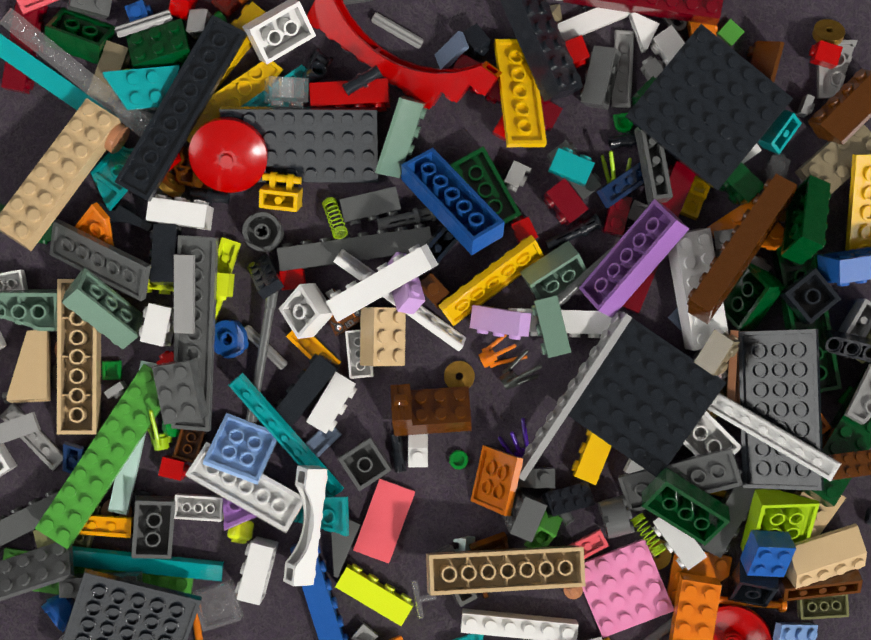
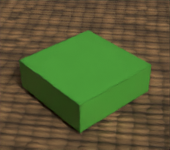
[717,19,745,47]

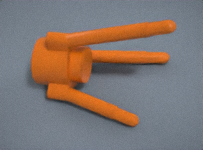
[478,334,527,368]

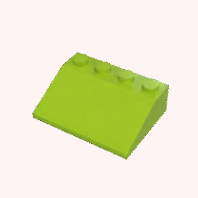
[740,489,820,552]

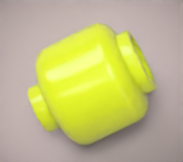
[227,520,254,544]

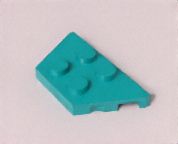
[102,65,179,111]
[91,146,134,211]

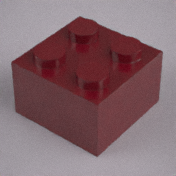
[543,178,588,226]

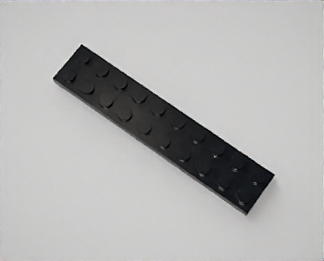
[115,15,247,202]

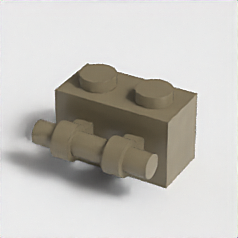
[694,329,740,375]

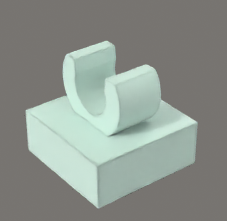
[453,536,475,552]

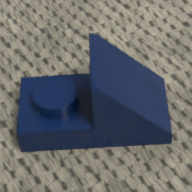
[63,442,88,473]

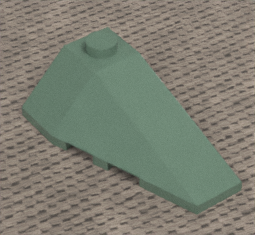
[0,289,57,331]

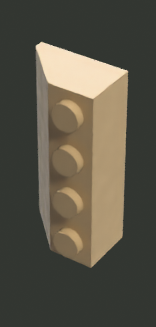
[785,523,867,589]

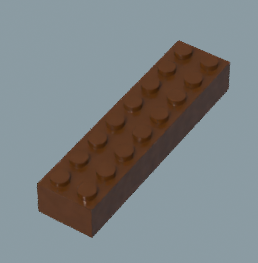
[687,173,797,324]

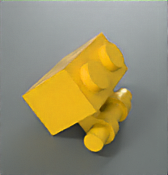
[259,172,303,212]

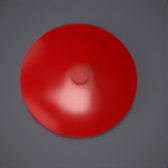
[189,117,268,193]
[713,604,773,640]

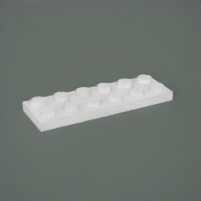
[185,442,303,533]

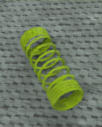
[322,197,348,239]
[630,513,666,557]

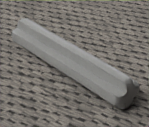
[115,10,172,37]
[371,13,424,49]
[245,325,288,370]

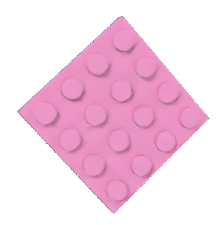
[582,539,674,638]

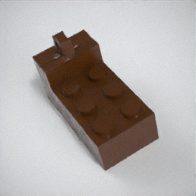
[390,384,472,436]

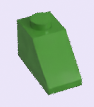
[524,510,562,548]

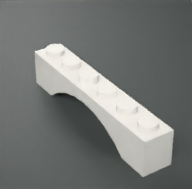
[283,465,328,586]

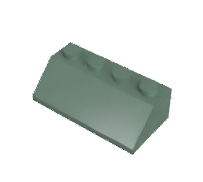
[375,95,427,178]
[62,267,143,349]

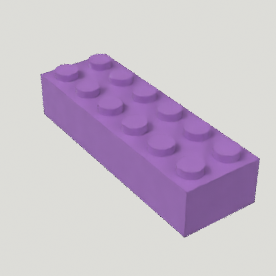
[579,199,689,318]

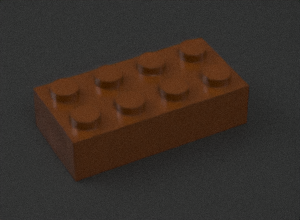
[173,429,207,463]
[827,450,871,481]

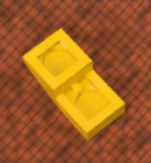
[680,176,710,220]

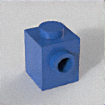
[124,0,154,22]

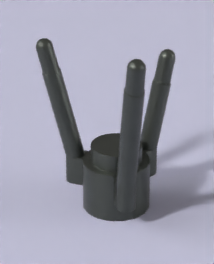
[500,349,542,390]

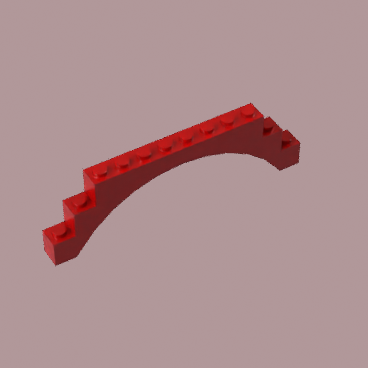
[307,0,502,109]

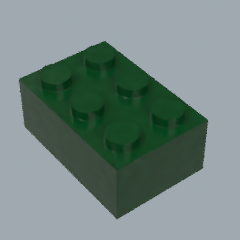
[126,18,192,69]

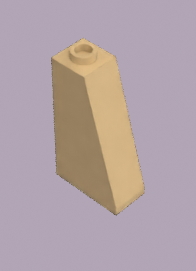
[7,329,51,403]

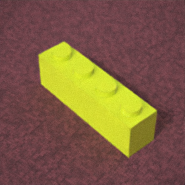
[335,564,413,626]

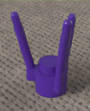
[498,417,529,458]

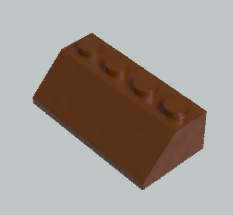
[746,41,785,82]
[808,69,871,145]

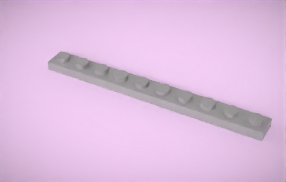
[519,311,632,481]

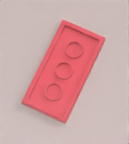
[353,478,415,563]

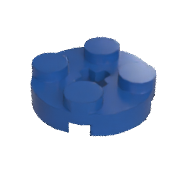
[214,319,249,358]

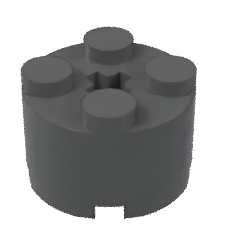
[242,212,284,252]
[598,495,635,539]

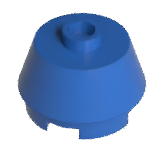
[41,595,74,633]

